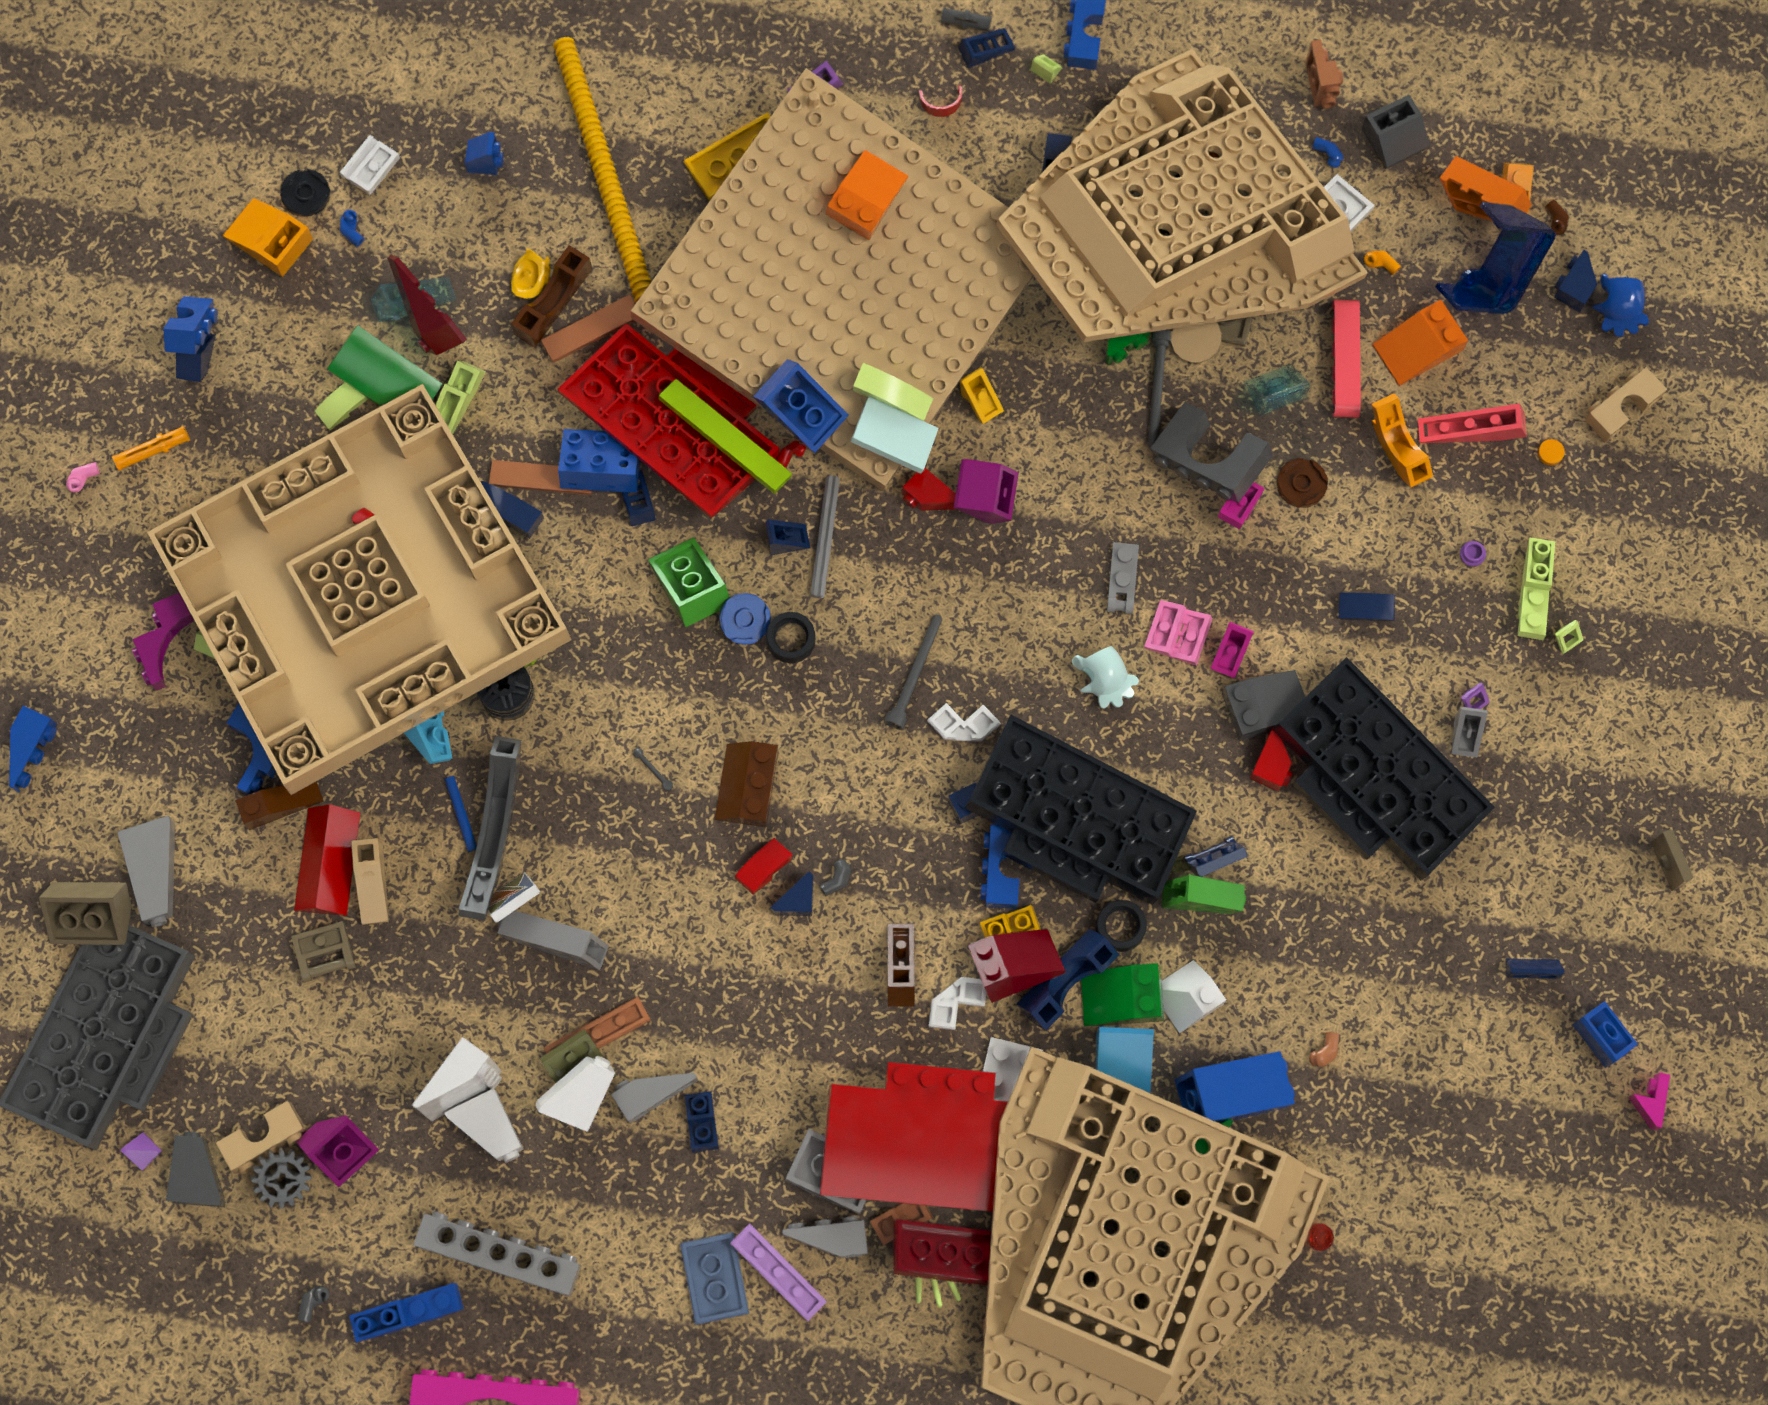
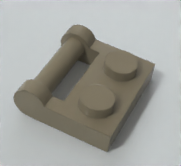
[291,921,356,983]

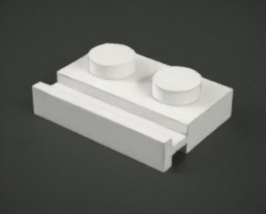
[340,135,400,195]

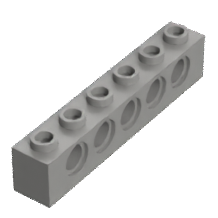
[413,1211,582,1297]

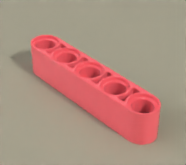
[1332,299,1361,418]

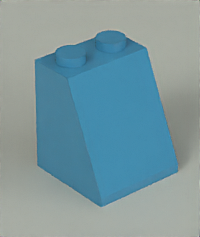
[1095,1027,1154,1093]

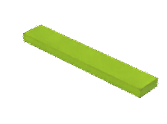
[659,379,792,494]

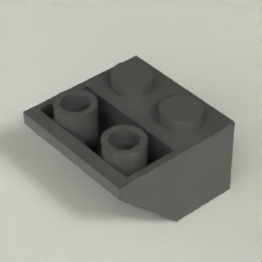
[1362,95,1430,169]

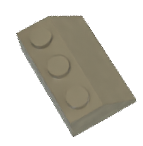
[39,882,132,945]

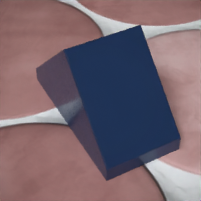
[765,519,810,555]
[771,871,813,916]

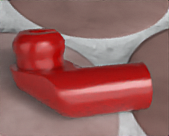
[776,440,806,468]

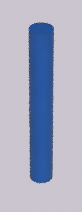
[444,776,477,853]

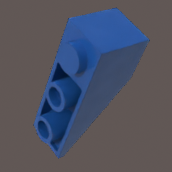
[9,706,57,793]

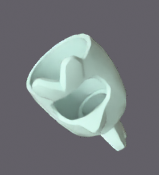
[1072,646,1139,709]

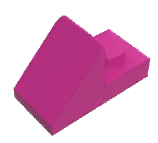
[1218,482,1265,530]
[1210,622,1254,678]
[1628,1072,1670,1130]

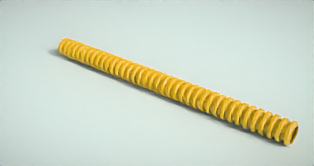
[553,37,652,303]

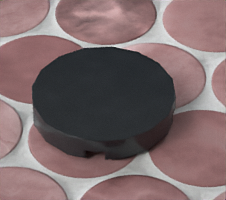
[280,169,331,217]

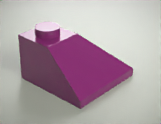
[296,1115,379,1187]

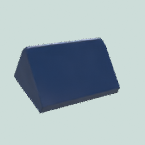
[1506,958,1564,979]

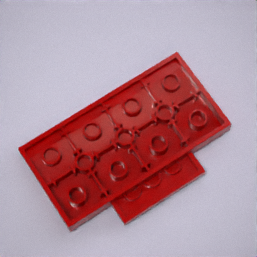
[557,323,779,519]
[820,1062,1008,1212]

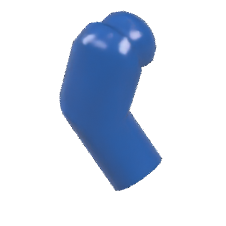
[1312,137,1343,168]

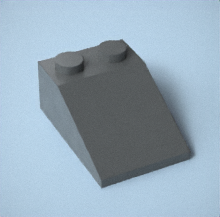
[1222,670,1305,742]

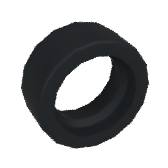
[766,611,816,664]
[1096,899,1147,952]

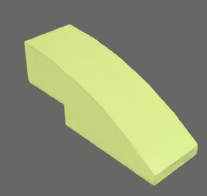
[435,360,486,434]
[853,363,933,421]

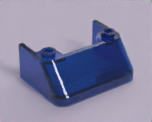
[1435,202,1556,314]

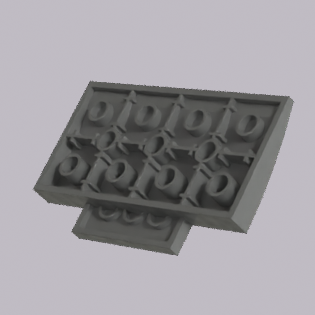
[0,925,195,1151]

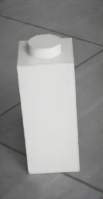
[535,1056,615,1132]
[444,1088,523,1163]

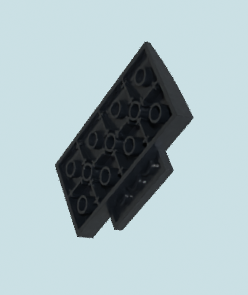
[1272,657,1495,881]
[965,715,1197,905]

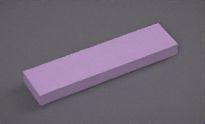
[730,1223,827,1321]

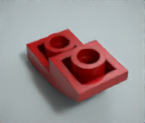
[735,838,793,895]

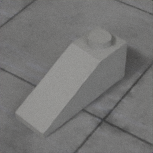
[611,1073,699,1124]

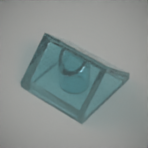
[1244,364,1310,416]

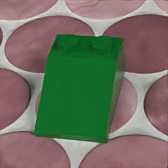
[1081,963,1165,1027]

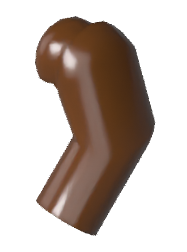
[1545,199,1569,235]

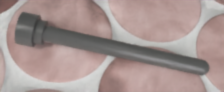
[1148,330,1171,448]
[884,615,942,730]

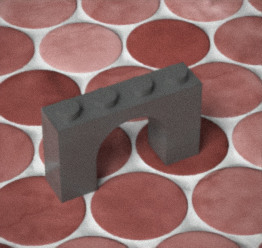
[1150,402,1273,503]

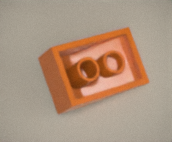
[826,150,909,240]
[1373,299,1468,386]

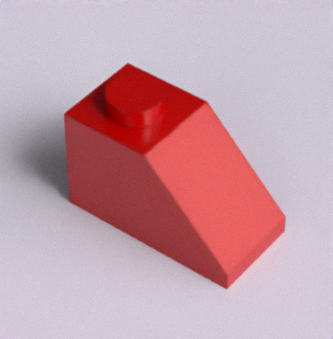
[902,468,956,511]
[1250,728,1293,792]

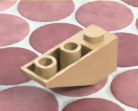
[351,838,389,925]

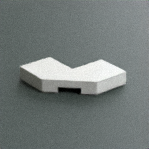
[927,703,1001,742]
[929,977,987,1030]

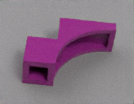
[132,592,195,691]

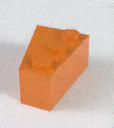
[1439,156,1532,228]

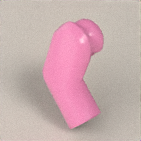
[66,462,100,492]

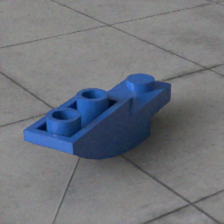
[349,1283,464,1343]

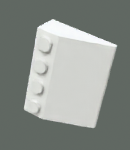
[412,1037,502,1121]

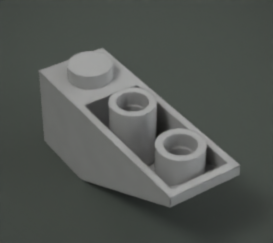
[782,1216,868,1258]

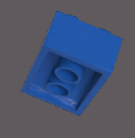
[753,359,849,453]

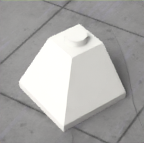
[1162,960,1226,1034]

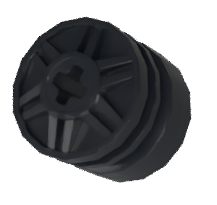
[477,667,535,721]

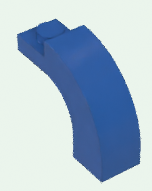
[227,703,276,795]

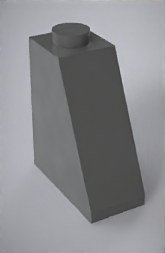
[166,1131,226,1208]

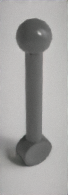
[633,748,673,791]

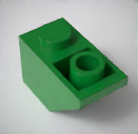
[1105,332,1150,365]

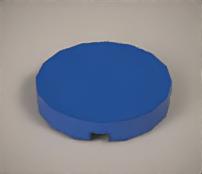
[718,592,771,645]

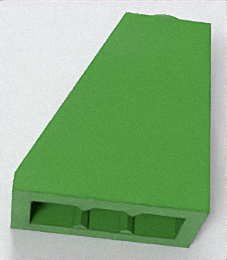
[1162,875,1246,914]

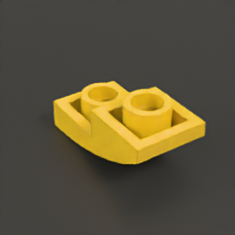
[980,905,1041,938]

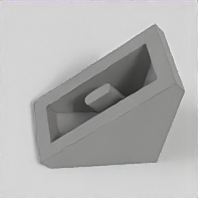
[1451,707,1488,758]

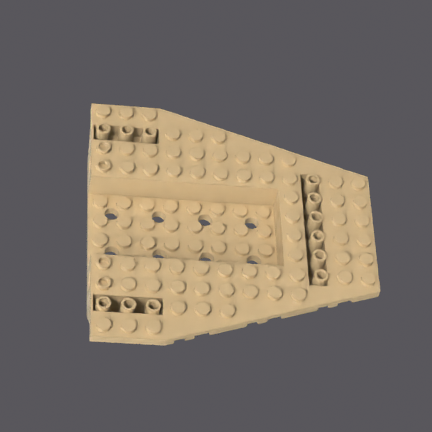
[996,49,1368,342]
[981,1047,1330,1405]

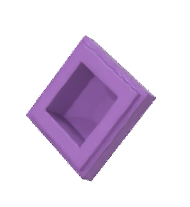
[1461,683,1490,709]

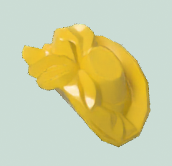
[511,248,550,298]

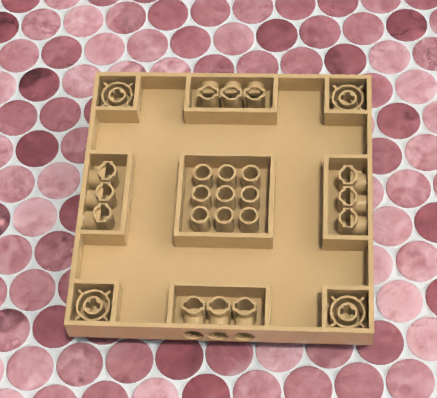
[631,68,1034,491]
[147,384,571,795]

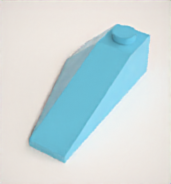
[404,711,452,764]

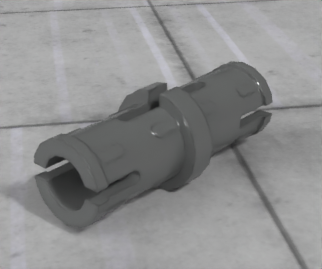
[941,7,992,32]

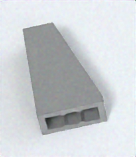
[118,815,175,927]
[498,911,609,970]

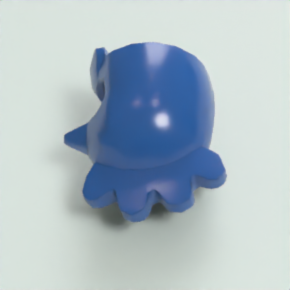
[1593,273,1649,337]

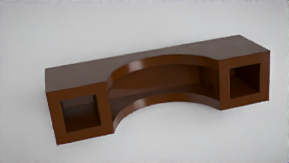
[511,245,593,348]

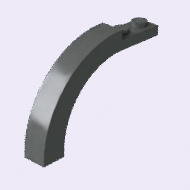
[459,736,522,921]

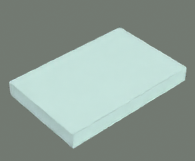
[851,396,938,474]

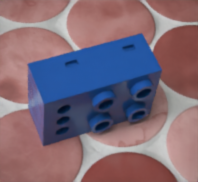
[558,429,641,493]

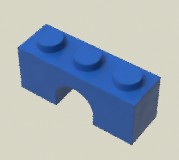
[1063,0,1106,70]
[163,296,218,354]
[980,825,1019,909]

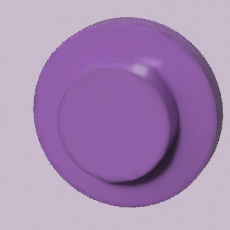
[1460,541,1486,567]

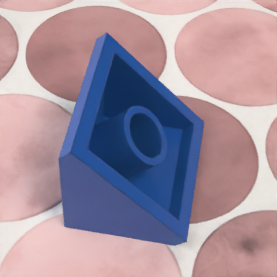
[1573,1001,1638,1068]

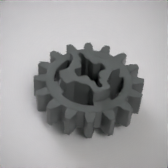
[251,1147,312,1208]

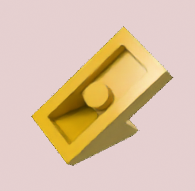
[960,367,1004,424]

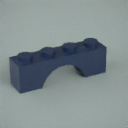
[1016,928,1120,1031]

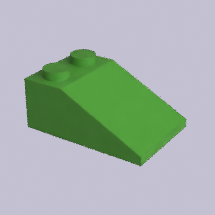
[648,537,729,627]

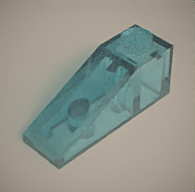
[371,277,457,322]

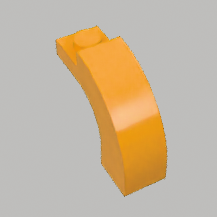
[1371,393,1433,487]

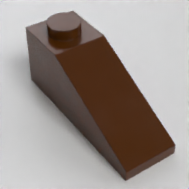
[235,781,324,830]
[888,924,915,1007]

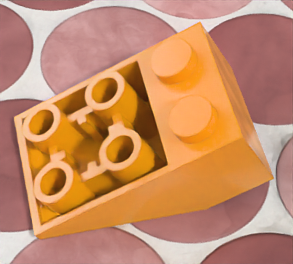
[223,198,313,277]

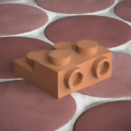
[1305,39,1343,109]

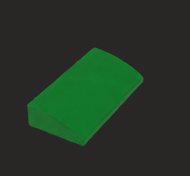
[326,325,443,407]

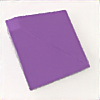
[120,1132,162,1171]

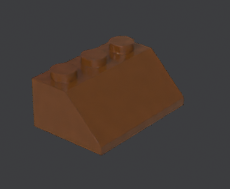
[715,741,779,828]

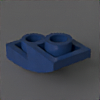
[1339,593,1395,621]
[685,1091,719,1153]

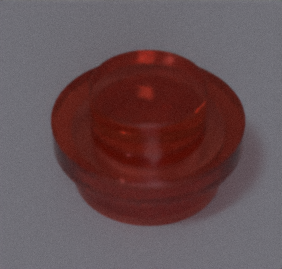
[1308,1223,1334,1251]

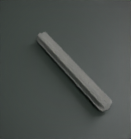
[811,475,840,598]

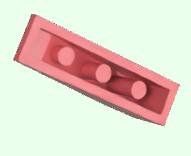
[1418,403,1527,443]

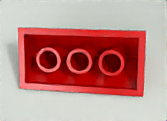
[294,804,361,916]

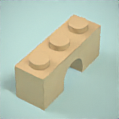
[1585,367,1667,443]
[216,1101,307,1174]

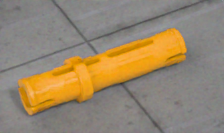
[112,426,190,471]

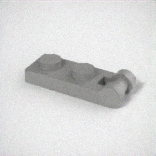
[1107,542,1139,615]

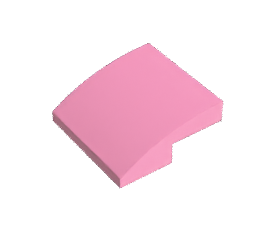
[1144,600,1213,666]

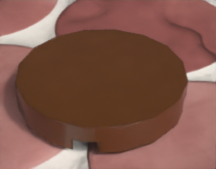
[1277,458,1328,508]

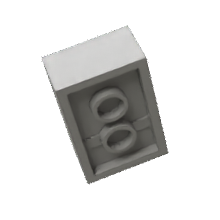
[785,1129,866,1215]

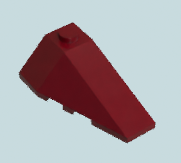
[387,254,467,356]

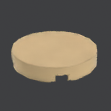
[1171,322,1222,363]

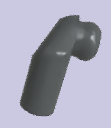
[820,859,851,896]
[298,1286,330,1322]

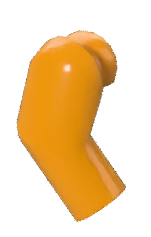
[1364,251,1401,275]

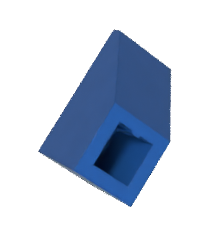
[465,132,504,175]

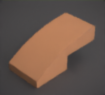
[870,1203,934,1245]

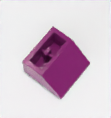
[954,459,1019,524]

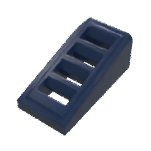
[958,28,1015,68]
[622,470,656,527]

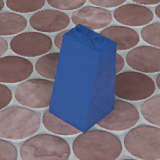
[1174,1051,1295,1124]

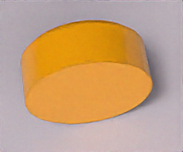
[1538,439,1565,466]

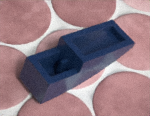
[481,481,544,539]

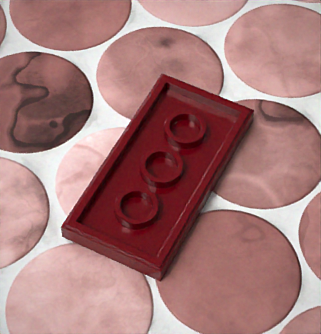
[893,1219,992,1286]

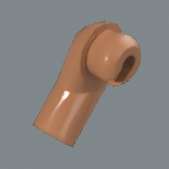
[1309,1032,1339,1067]

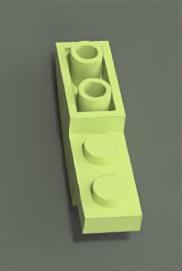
[1517,537,1555,640]

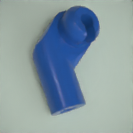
[340,210,365,247]

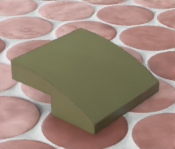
[540,1029,616,1083]

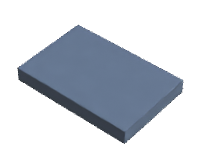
[680,1232,750,1325]

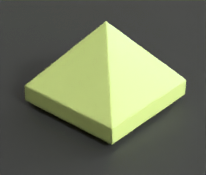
[1555,620,1583,654]

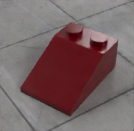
[968,929,1066,1003]

